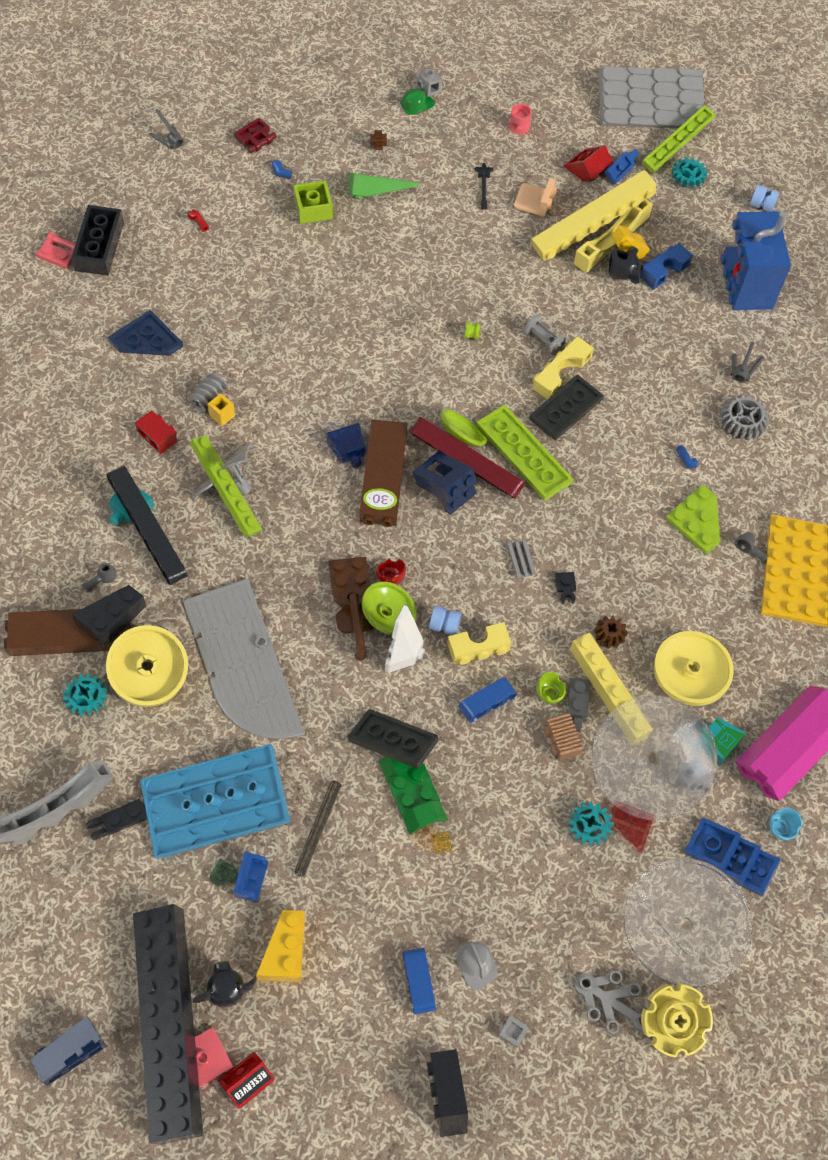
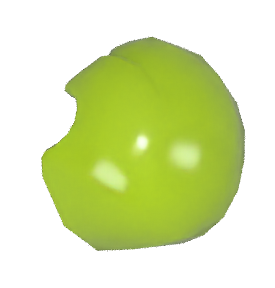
[536,672,566,704]

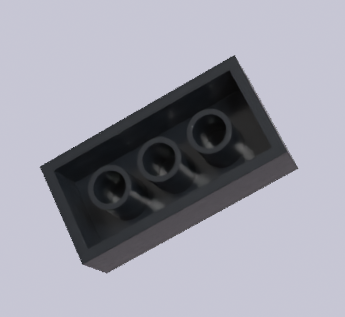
[71,205,124,276]

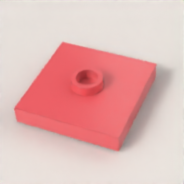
[195,1027,234,1088]

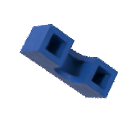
[640,243,693,290]

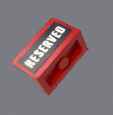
[218,1051,275,1109]

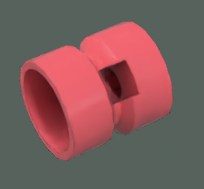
[509,103,532,135]

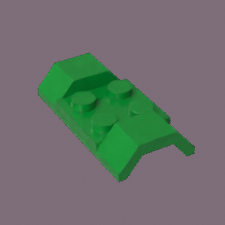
[379,756,448,835]

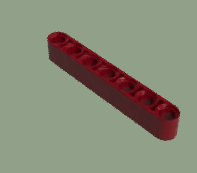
[409,417,526,499]

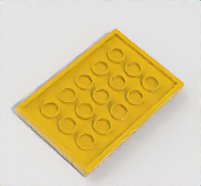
[761,514,828,627]

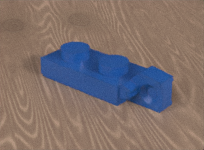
[604,149,639,185]

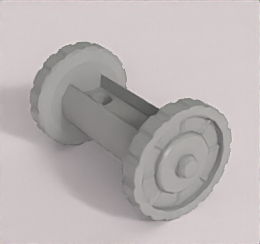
[524,314,566,355]

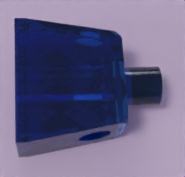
[326,423,365,468]

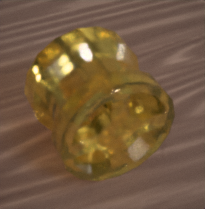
[430,831,452,855]

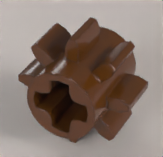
[370,130,387,150]

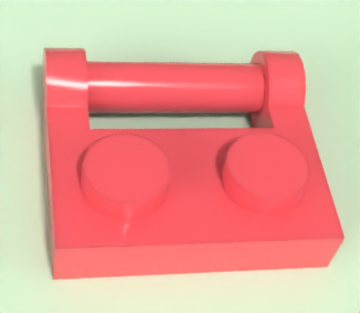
[36,232,76,269]

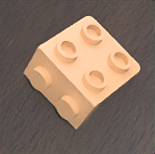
[514,178,557,217]

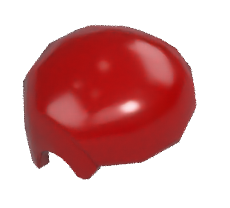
[376,558,406,585]

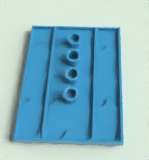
[140,744,291,859]

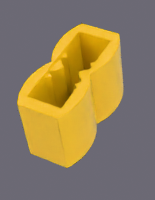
[612,226,650,259]

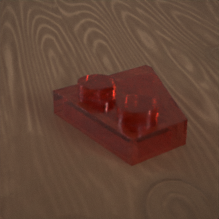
[609,801,655,853]

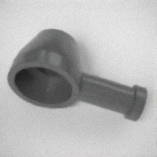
[735,532,769,562]
[82,563,117,592]

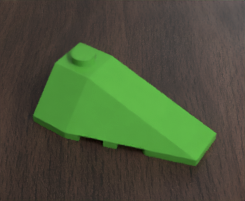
[347,172,419,199]

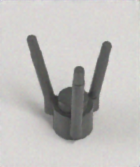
[149,109,184,149]
[730,342,764,383]

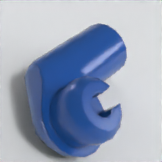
[271,160,292,179]
[676,445,698,469]

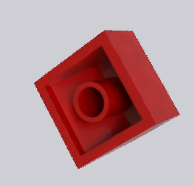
[563,145,613,181]

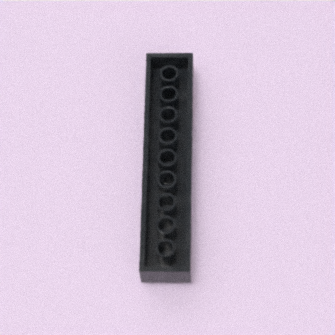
[133,904,203,1145]

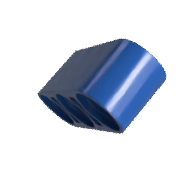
[458,677,517,723]
[402,947,436,1015]

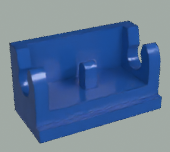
[233,851,268,902]

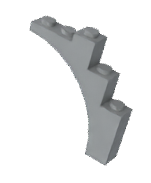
[0,761,114,846]

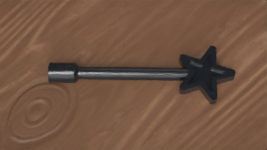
[475,163,493,210]

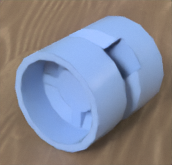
[750,185,780,212]
[429,605,462,635]

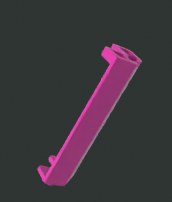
[735,685,828,801]

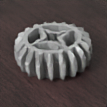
[720,394,769,441]

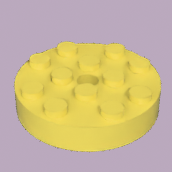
[106,625,188,707]

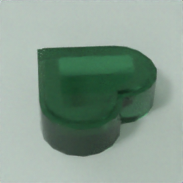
[210,859,238,886]

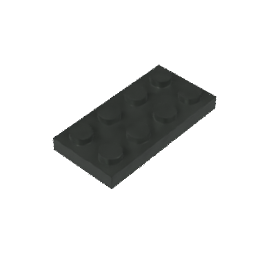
[529,374,604,441]
[348,709,439,769]

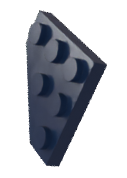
[108,310,183,356]

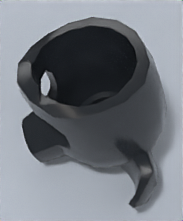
[609,246,641,284]
[193,961,256,1008]

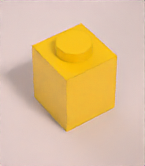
[208,393,235,426]

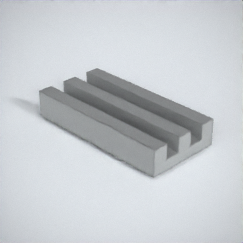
[507,540,536,578]

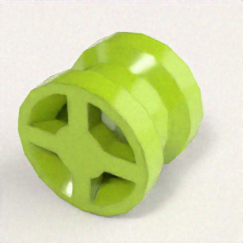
[464,321,481,341]

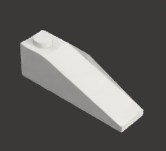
[385,605,425,673]

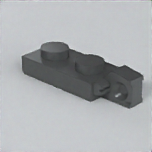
[567,678,590,732]

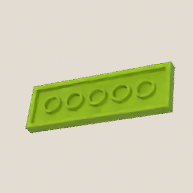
[476,405,574,501]

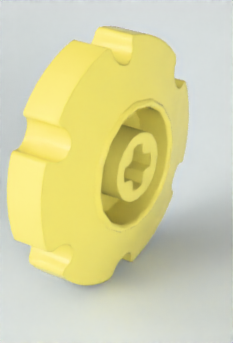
[641,983,713,1057]

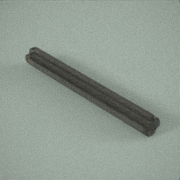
[294,780,341,877]

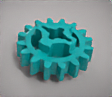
[671,157,708,189]
[63,673,108,717]
[568,801,614,848]

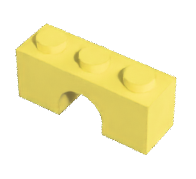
[447,622,511,665]

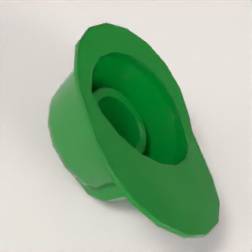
[400,89,435,115]

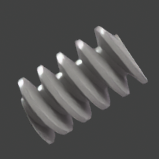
[189,373,228,412]

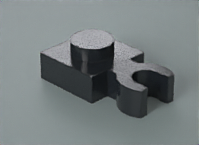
[555,572,577,604]

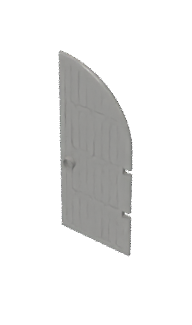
[182,578,304,739]

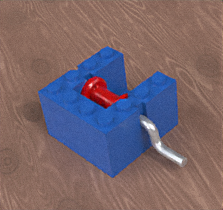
[720,211,791,310]

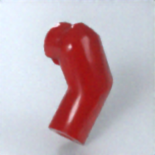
[187,209,209,232]

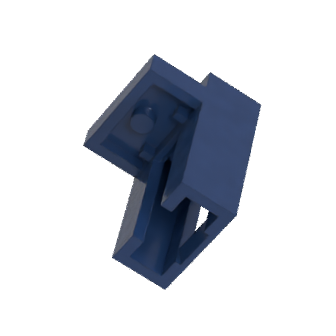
[412,451,477,515]

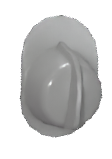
[456,941,498,990]

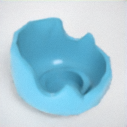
[769,807,803,841]

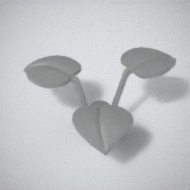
[192,442,253,501]

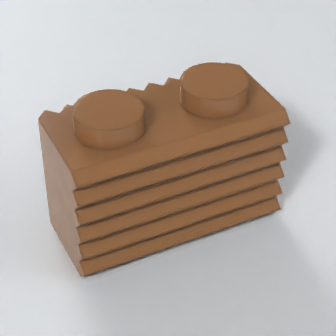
[543,713,584,761]

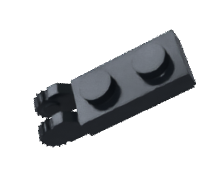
[86,799,147,840]

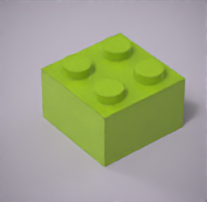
[293,180,333,224]

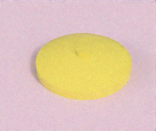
[654,631,734,706]

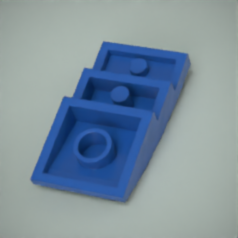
[685,818,780,897]

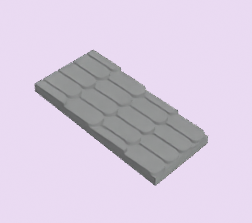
[599,66,704,128]

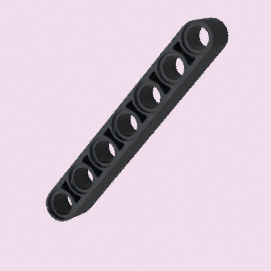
[106,465,188,585]

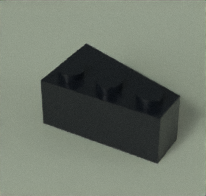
[72,585,146,648]
[426,1049,468,1137]

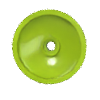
[440,408,487,447]
[361,582,417,635]

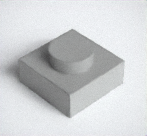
[498,1015,529,1048]

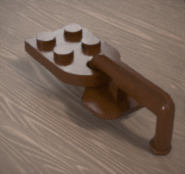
[328,556,374,661]

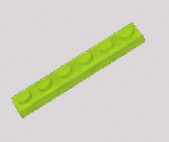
[641,105,716,174]
[189,435,262,538]

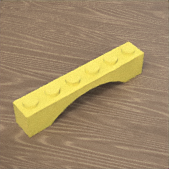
[574,199,653,273]

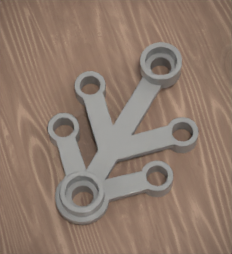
[575,971,643,1035]

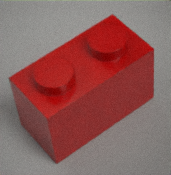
[135,410,177,455]

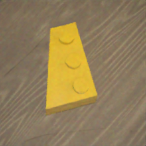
[256,910,305,982]

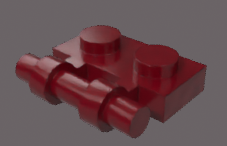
[234,118,277,153]

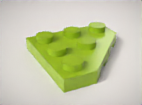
[665,484,720,555]

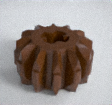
[594,615,628,649]

